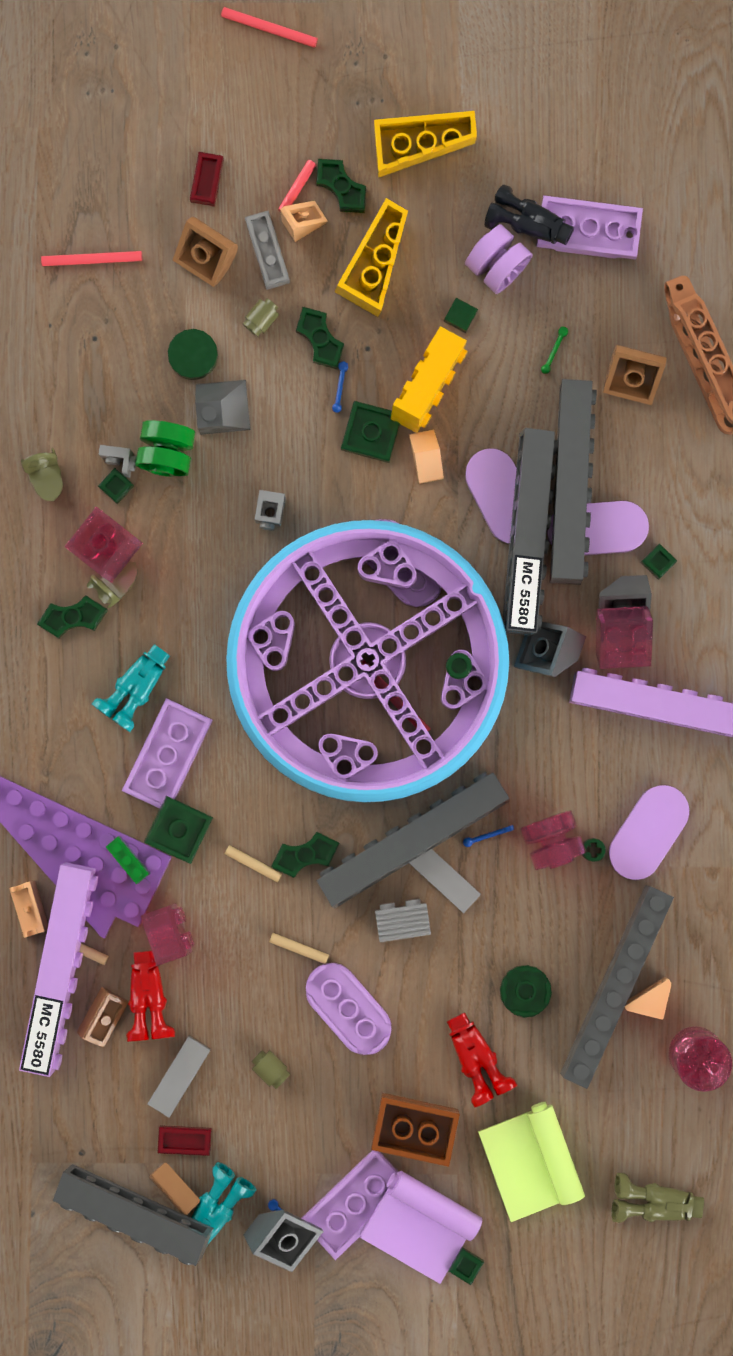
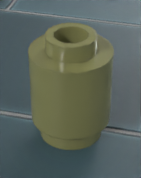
[243,298,279,337]
[252,1050,290,1089]

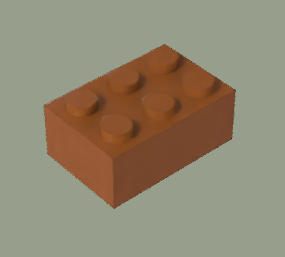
[371,1093,460,1167]

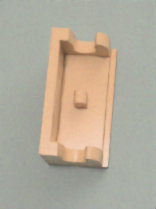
[9,881,48,938]

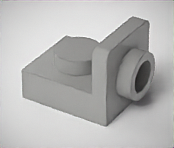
[99,445,137,478]

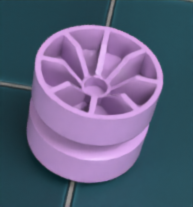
[465,224,533,294]

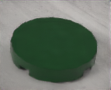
[168,329,218,380]
[500,965,552,1018]

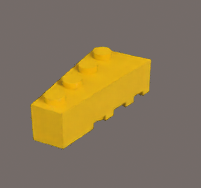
[374,111,477,178]
[335,198,408,317]
[391,326,468,433]

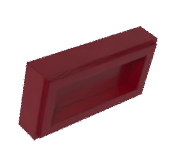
[190,152,224,207]
[157,1125,212,1156]

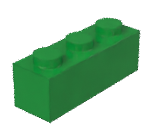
[106,836,151,884]

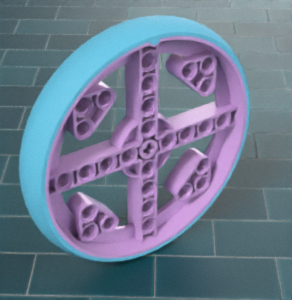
[226,520,509,802]

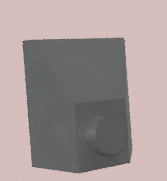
[195,380,250,435]
[597,575,652,636]
[514,622,586,677]
[243,1210,324,1272]

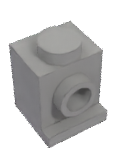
[255,490,286,531]

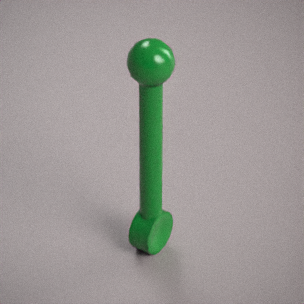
[541,326,569,374]

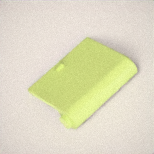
[478,1102,585,1222]

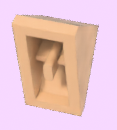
[280,201,328,242]
[409,430,444,484]
[624,977,672,1020]

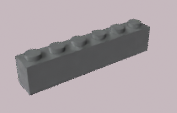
[53,1164,214,1266]

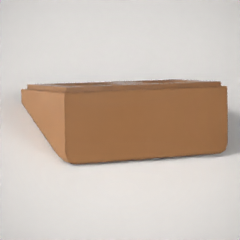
[77,987,129,1048]
[149,1163,200,1215]

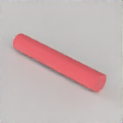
[278,160,316,212]

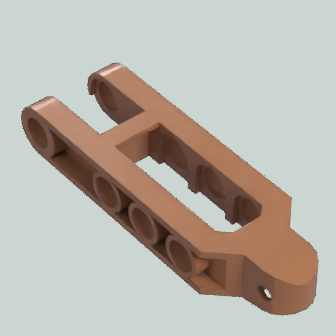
[664,276,733,435]

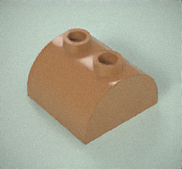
[173,217,238,287]
[603,345,667,405]

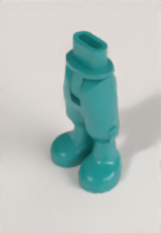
[92,644,170,732]
[191,1162,257,1248]

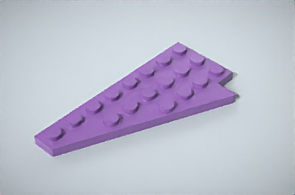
[0,776,172,938]

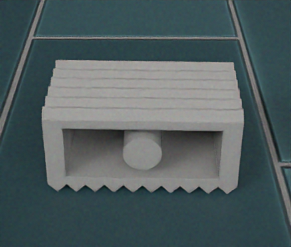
[375,899,431,942]

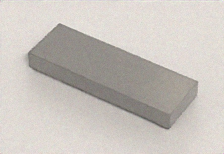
[245,211,290,290]
[409,849,481,913]
[148,1036,211,1118]

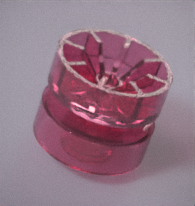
[520,810,587,870]
[669,1027,732,1092]

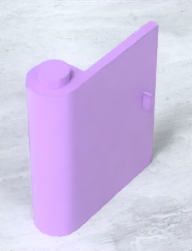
[360,1171,482,1284]

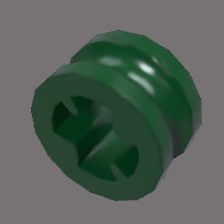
[581,838,606,862]

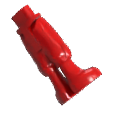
[126,951,175,1042]
[447,1012,517,1108]

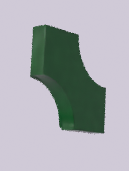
[316,159,366,213]
[296,307,344,369]
[37,595,108,639]
[271,832,340,878]

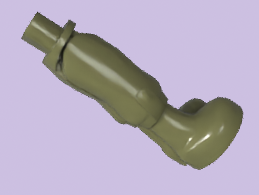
[611,1172,704,1223]

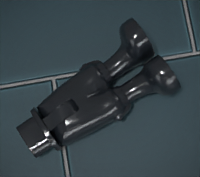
[484,185,574,245]

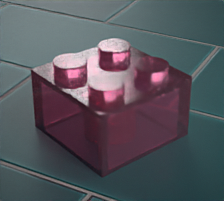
[65,507,143,583]
[596,607,653,669]
[140,903,194,966]

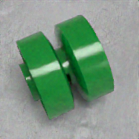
[135,420,196,477]

